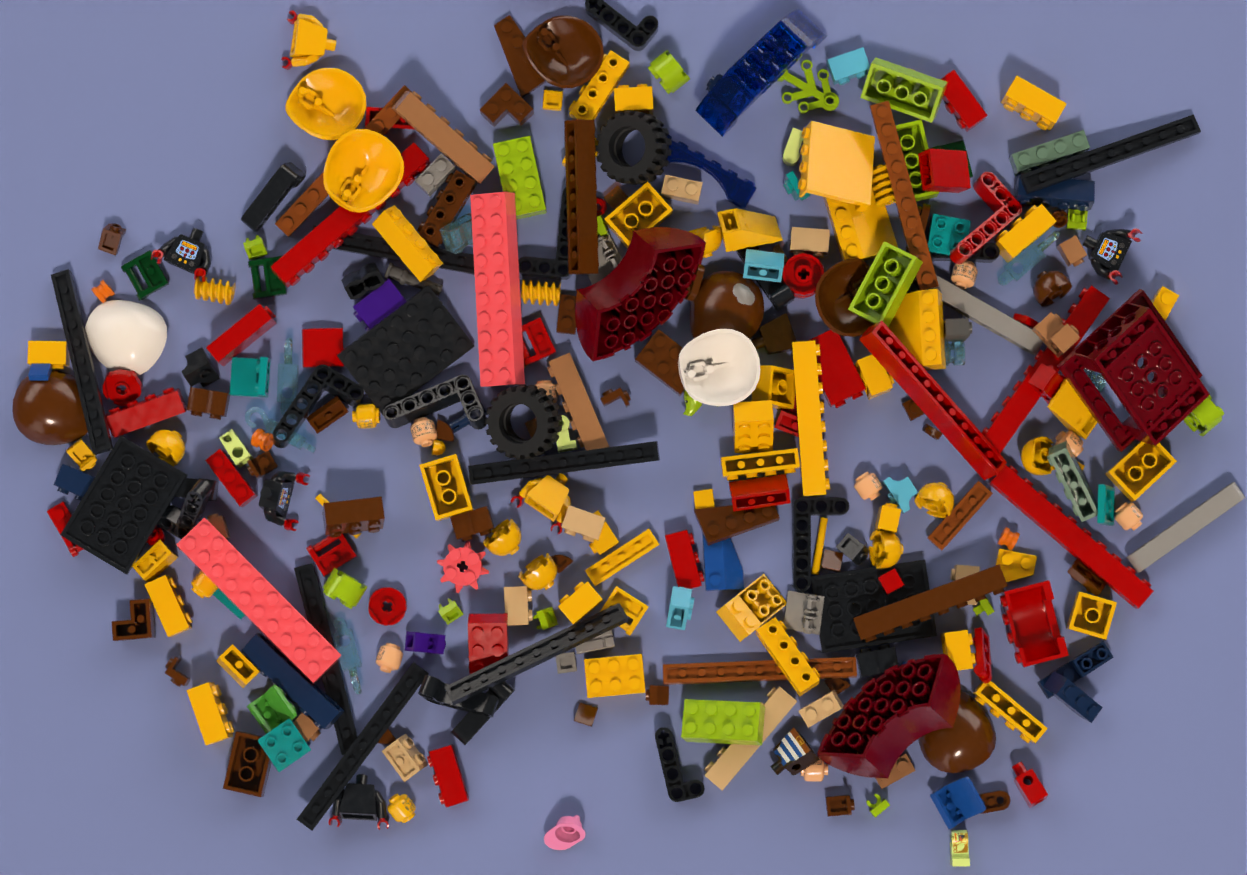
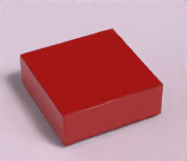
[878,568,904,595]

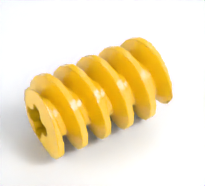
[872,165,895,207]
[194,276,236,305]
[521,280,561,306]

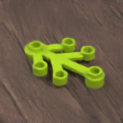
[773,60,839,114]

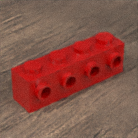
[106,387,187,438]

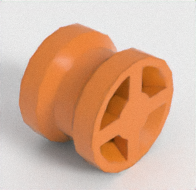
[91,280,115,303]
[251,428,273,452]
[997,527,1020,551]

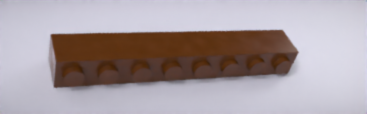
[564,119,599,274]
[853,564,1008,643]

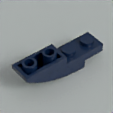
[1037,641,1114,699]

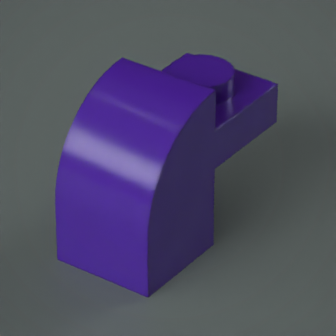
[404,631,446,654]

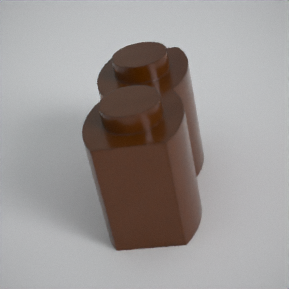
[186,387,230,420]
[450,506,494,542]

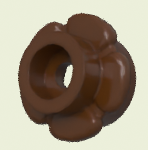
[1052,210,1068,228]

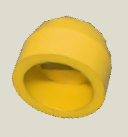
[431,440,446,455]

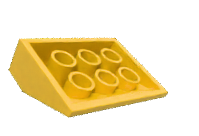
[823,185,898,261]
[888,289,946,371]

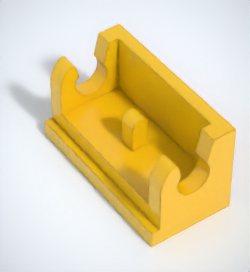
[133,540,178,583]

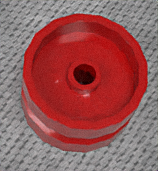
[782,253,824,299]

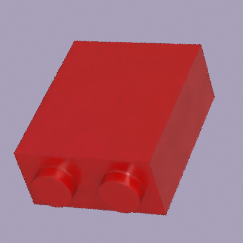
[918,148,971,193]

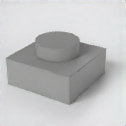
[556,652,577,674]

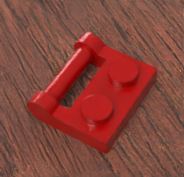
[522,317,556,367]
[306,534,357,577]

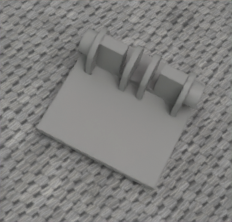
[587,235,622,285]
[784,591,825,635]

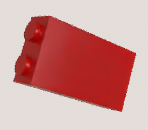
[206,304,277,367]
[810,330,866,408]

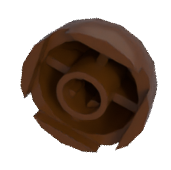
[1033,271,1072,307]

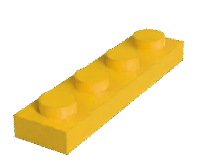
[585,529,660,587]

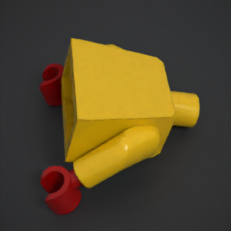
[281,10,336,70]
[511,473,571,534]

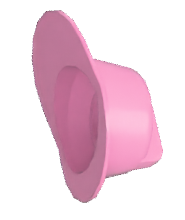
[544,815,586,850]

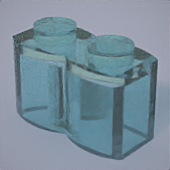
[440,213,473,254]

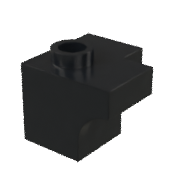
[182,347,220,388]

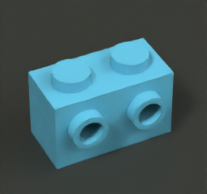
[826,47,870,85]
[743,249,785,283]
[666,586,695,630]

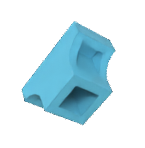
[882,477,918,514]

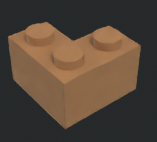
[1032,312,1081,357]

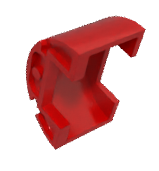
[1000,580,1069,667]

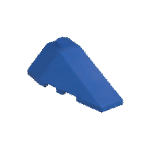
[702,533,744,591]

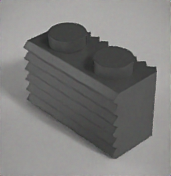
[944,317,972,342]

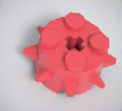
[437,541,489,593]

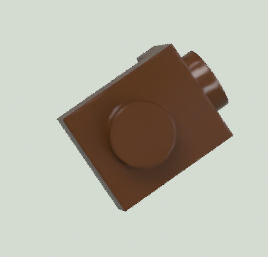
[600,387,631,408]
[165,657,191,687]
[645,685,669,705]
[825,795,855,817]

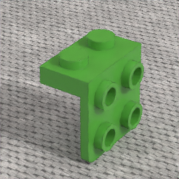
[247,684,297,734]

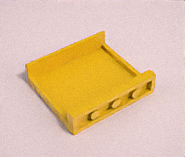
[798,121,875,212]

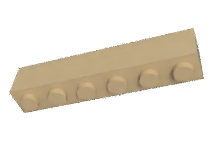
[704,686,797,791]

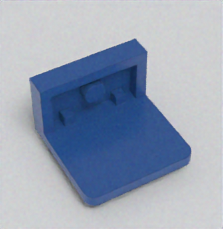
[930,776,986,829]

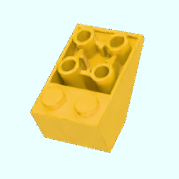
[717,208,782,252]
[1047,379,1097,440]
[716,574,787,642]

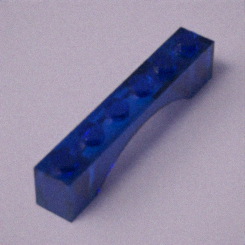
[667,135,757,210]

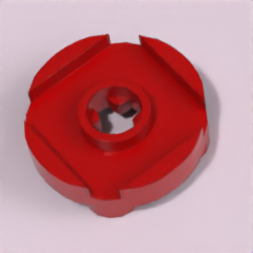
[102,370,142,406]
[368,587,407,626]

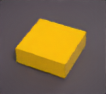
[542,90,563,111]
[693,489,715,509]

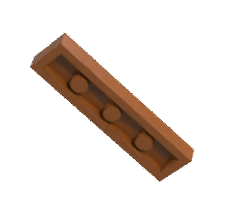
[927,481,993,551]

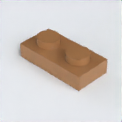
[875,753,916,789]

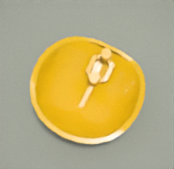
[285,68,366,140]
[323,129,404,213]

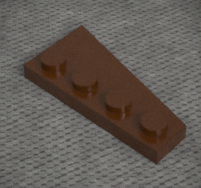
[494,15,546,98]
[694,505,780,546]

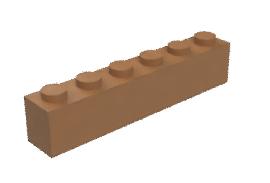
[391,91,495,184]
[547,353,609,450]

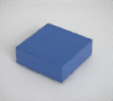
[28,363,52,381]

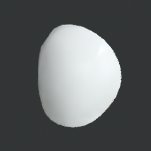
[85,300,167,376]
[678,329,761,406]

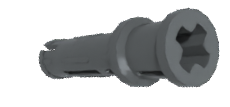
[384,262,443,297]

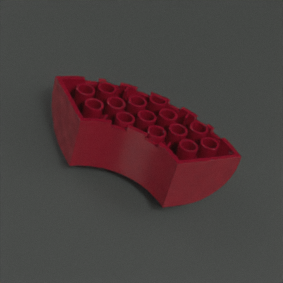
[575,227,706,361]
[817,654,961,779]

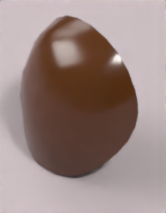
[523,16,604,88]
[815,258,874,337]
[690,271,764,339]
[12,370,88,445]
[918,690,996,773]

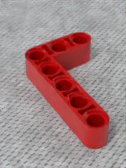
[950,172,1022,264]

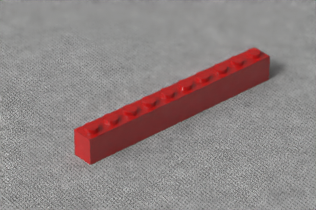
[271,142,430,288]
[981,285,1110,453]
[859,321,1007,480]
[988,465,1153,609]

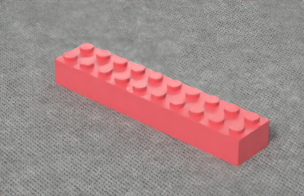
[470,192,525,387]
[176,517,341,684]

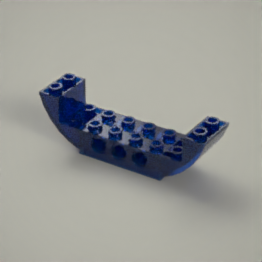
[695,9,827,137]

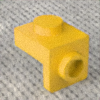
[66,439,97,472]

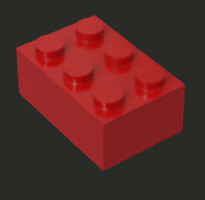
[468,613,509,675]

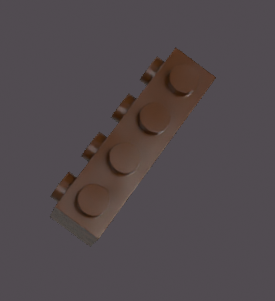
[417,170,477,248]

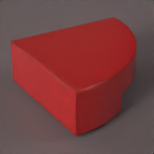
[1013,313,1038,329]

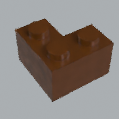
[480,83,534,127]
[112,599,156,641]

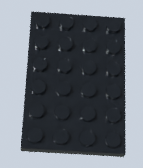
[337,285,474,415]
[60,436,188,575]
[811,560,937,653]

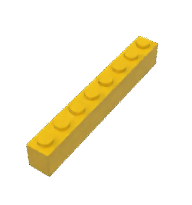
[792,340,830,496]

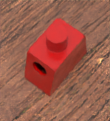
[1012,761,1048,808]

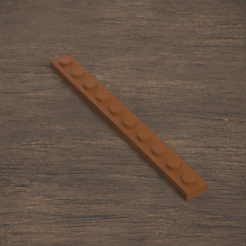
[275,85,412,237]
[869,101,939,290]
[663,657,857,685]

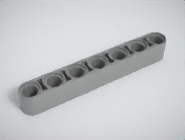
[927,275,1043,355]
[1127,482,1246,573]

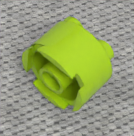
[648,50,690,94]
[1183,395,1224,436]
[322,568,367,609]

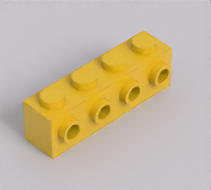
[568,50,630,120]
[372,205,443,282]
[720,448,800,481]
[756,617,820,697]
[973,681,1048,743]

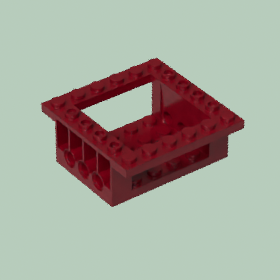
[1057,289,1210,452]

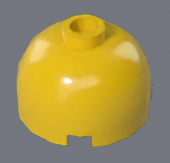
[688,225,722,258]
[146,430,185,466]
[1021,436,1055,475]
[915,482,954,518]
[483,518,522,556]
[868,530,904,569]
[518,553,558,590]

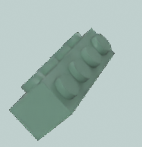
[1009,130,1090,176]
[1047,441,1098,522]

